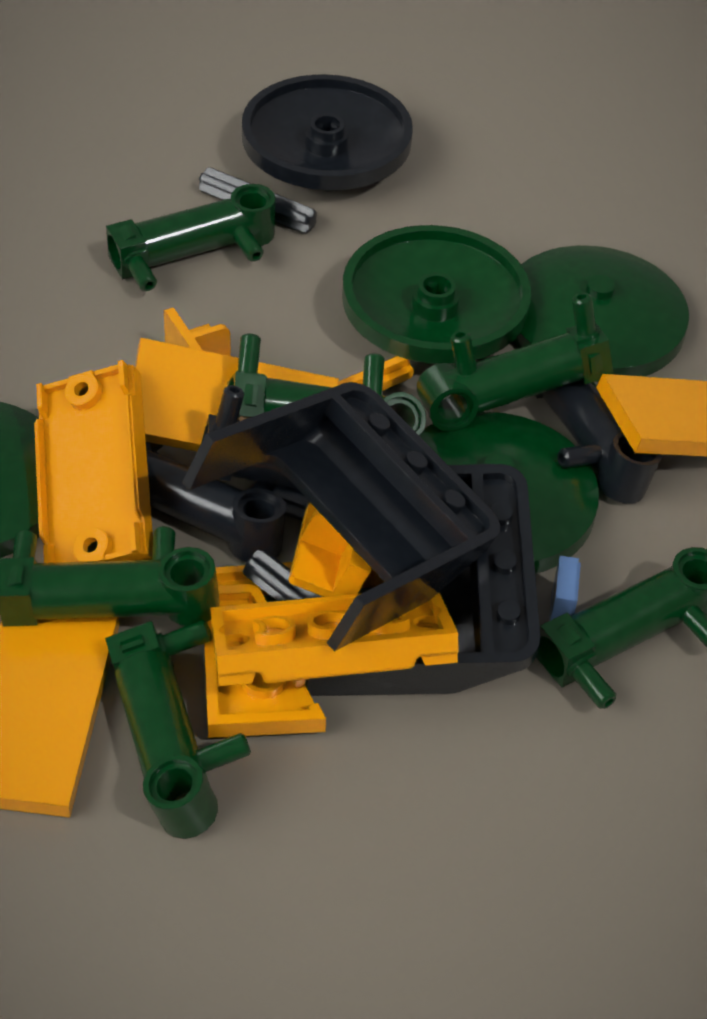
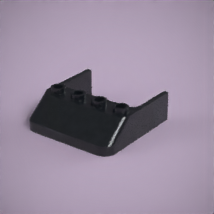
[182,382,500,652]
[307,464,540,696]

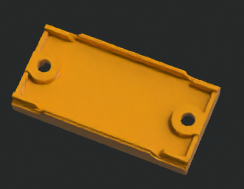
[34,360,153,563]
[210,593,459,686]

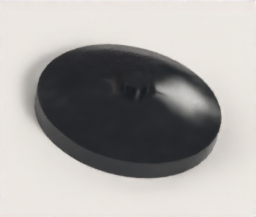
[242,74,413,190]

